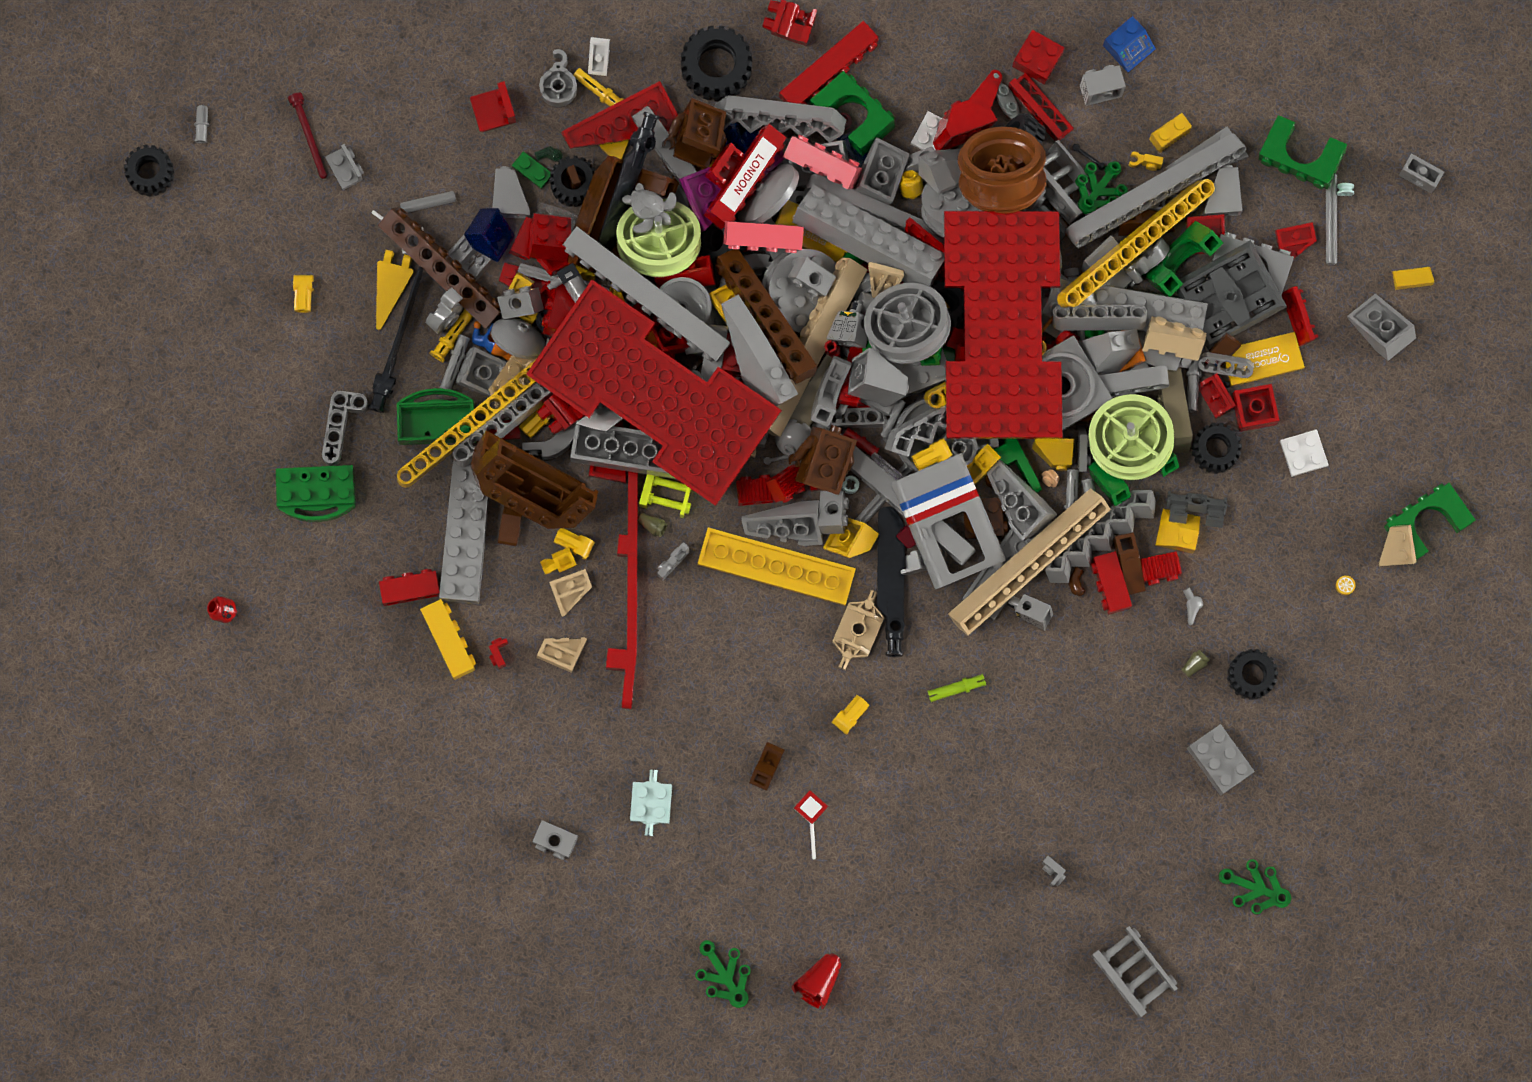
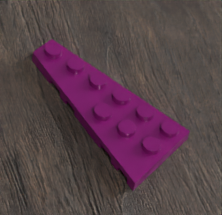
[679,150,785,232]

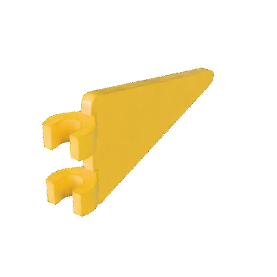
[376,250,414,330]

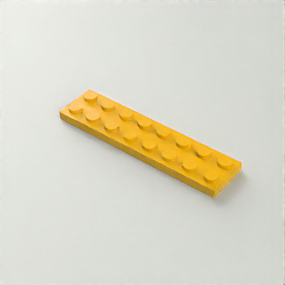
[697,527,856,606]

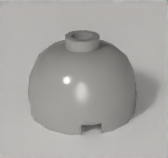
[775,419,812,456]

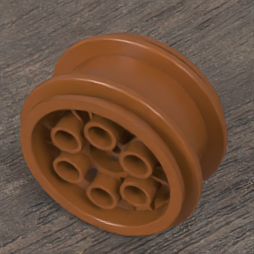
[958,127,1047,213]

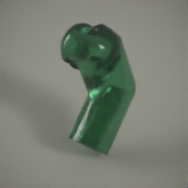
[534,146,563,162]

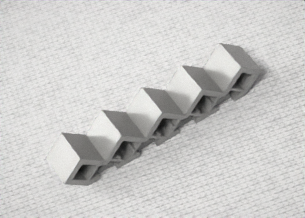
[714,95,846,143]
[885,405,946,457]
[1045,490,1156,583]

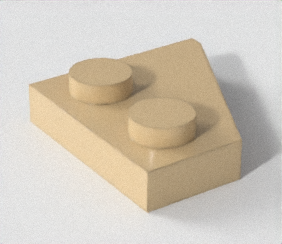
[868,262,904,298]
[1379,525,1416,566]
[549,569,592,617]
[536,637,587,673]

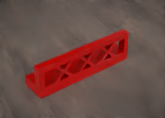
[1008,73,1074,142]

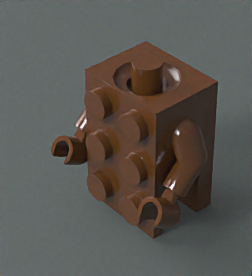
[662,98,727,169]
[788,425,857,495]

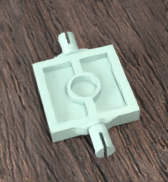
[630,770,672,836]

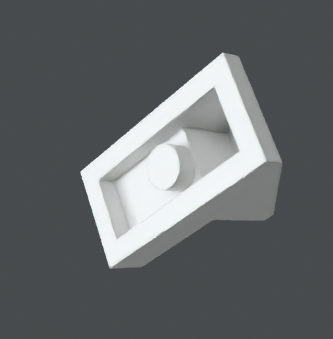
[588,37,610,76]

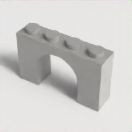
[1206,232,1294,296]

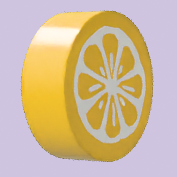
[1335,576,1355,595]

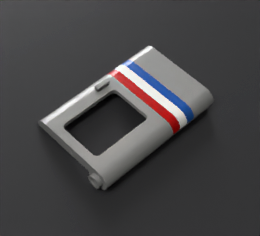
[891,453,1006,589]

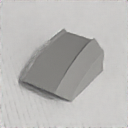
[456,347,507,397]

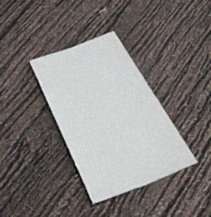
[576,406,623,431]

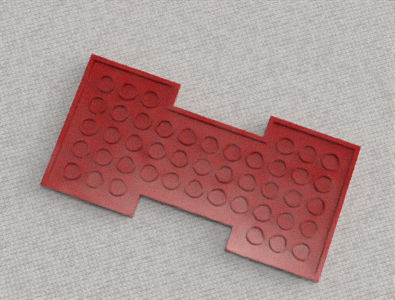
[944,211,1063,439]
[526,280,782,506]

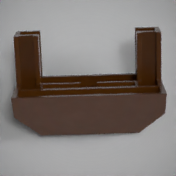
[568,155,679,277]
[471,431,598,529]

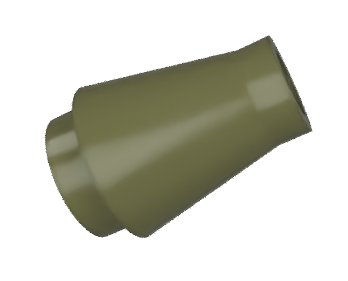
[638,513,667,537]
[1181,650,1210,677]

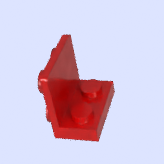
[470,81,516,132]

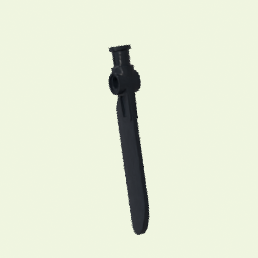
[597,112,660,251]
[368,267,423,413]
[877,506,905,657]

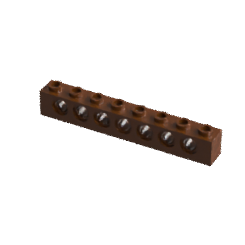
[378,207,502,329]
[715,249,817,385]

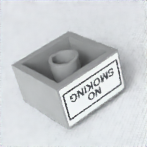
[1080,65,1126,106]

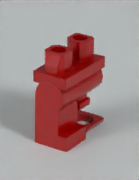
[762,0,817,46]
[537,394,585,435]

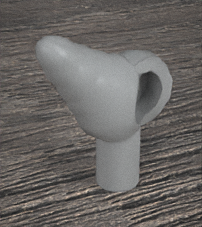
[1183,587,1203,625]

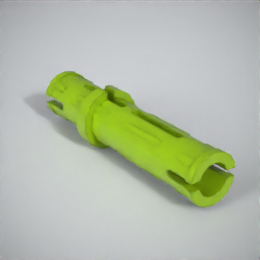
[927,674,986,702]

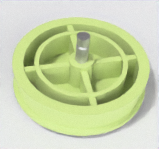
[617,199,701,277]
[1089,394,1174,480]

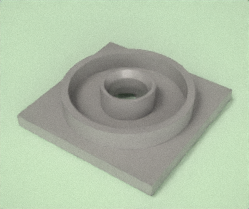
[1042,335,1113,431]

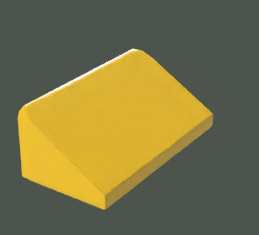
[1392,267,1434,290]

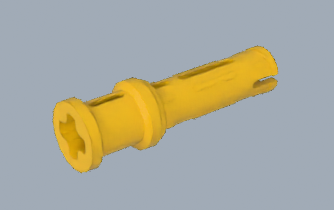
[573,68,624,106]
[429,309,473,363]

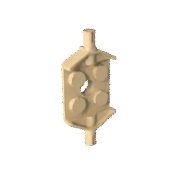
[489,355,537,411]
[832,590,884,670]

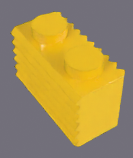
[1149,113,1192,153]

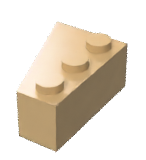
[1142,316,1206,361]

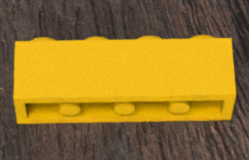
[420,599,476,680]

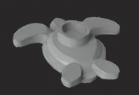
[622,183,676,233]

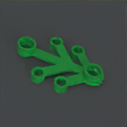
[1075,161,1128,214]
[1218,859,1291,915]
[695,940,751,1008]

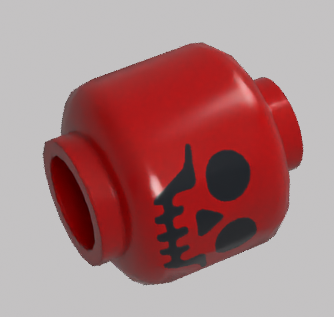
[207,596,237,623]

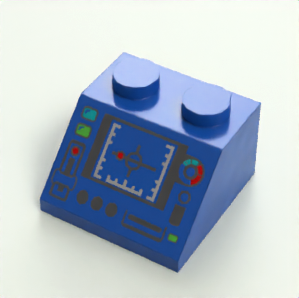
[1103,16,1156,73]

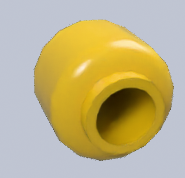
[899,170,924,199]

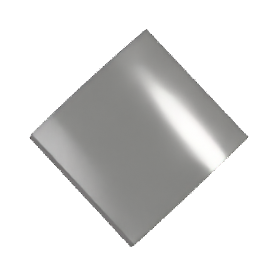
[448,228,500,281]

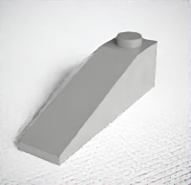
[919,149,961,194]
[987,460,1057,541]
[741,500,823,546]

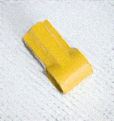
[293,275,314,313]
[519,405,553,439]
[911,438,953,471]
[553,528,595,560]
[831,695,869,735]

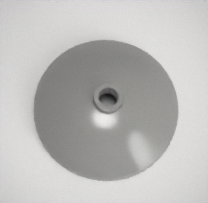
[655,277,711,332]
[491,318,546,359]

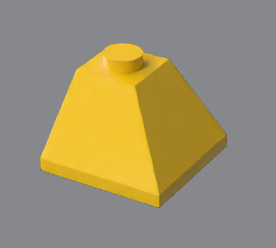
[1032,439,1074,471]
[1155,509,1200,554]
[823,518,879,558]

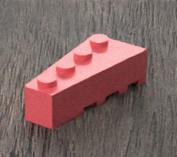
[783,134,863,189]
[723,221,804,253]

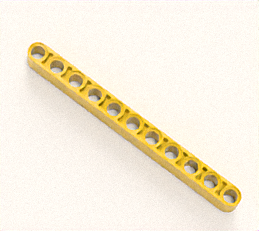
[1057,179,1215,308]
[397,360,536,488]

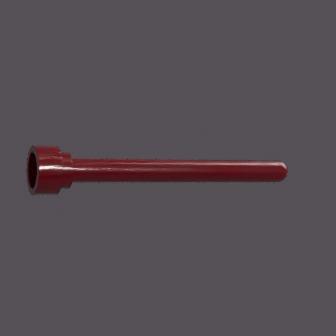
[288,92,327,179]

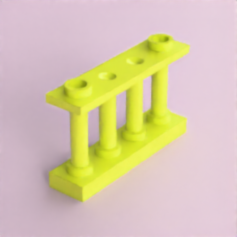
[639,474,691,518]

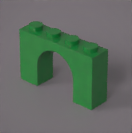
[810,71,895,156]
[1259,115,1347,190]
[1142,221,1223,297]
[1088,451,1179,506]
[1384,483,1475,560]

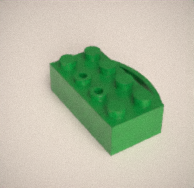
[397,388,476,445]
[276,465,356,522]

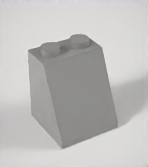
[1081,236,1137,289]
[1079,329,1141,375]
[848,348,909,406]

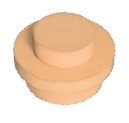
[1042,469,1060,488]

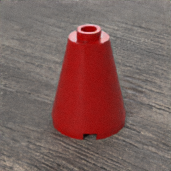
[791,953,842,1009]

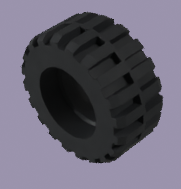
[681,25,752,101]

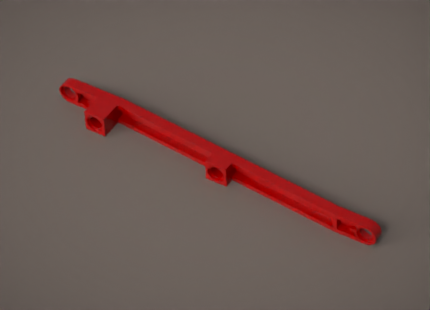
[606,423,639,709]

